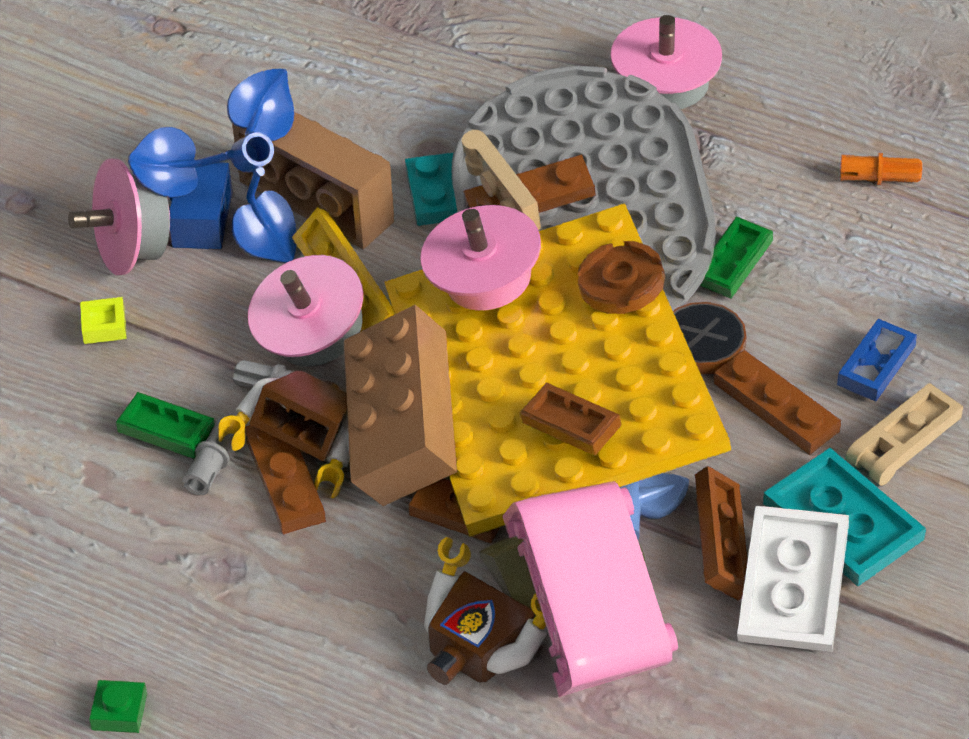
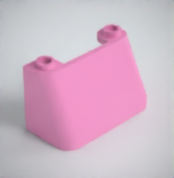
[503,481,678,697]

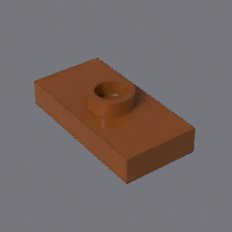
[520,382,622,456]
[408,479,501,543]

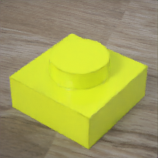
[80,297,127,344]

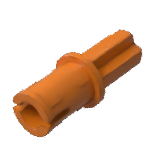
[840,153,922,185]

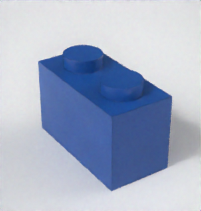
[169,162,233,249]

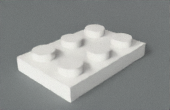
[737,506,849,652]

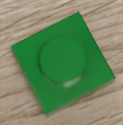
[89,680,147,733]

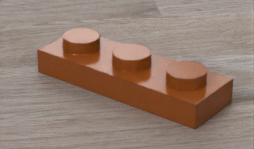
[463,154,596,213]
[714,350,841,455]
[245,425,326,535]
[695,466,748,601]

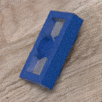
[837,319,917,402]

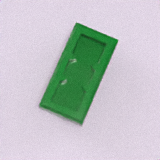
[700,216,773,299]
[116,392,215,459]

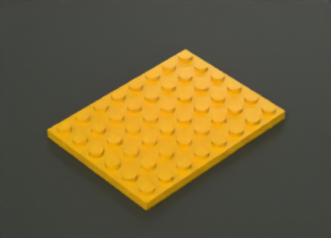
[384,203,731,537]

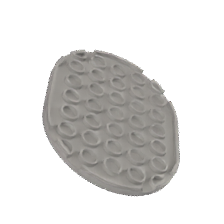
[452,66,715,311]

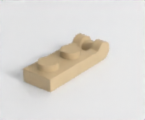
[462,130,541,230]
[845,383,963,486]

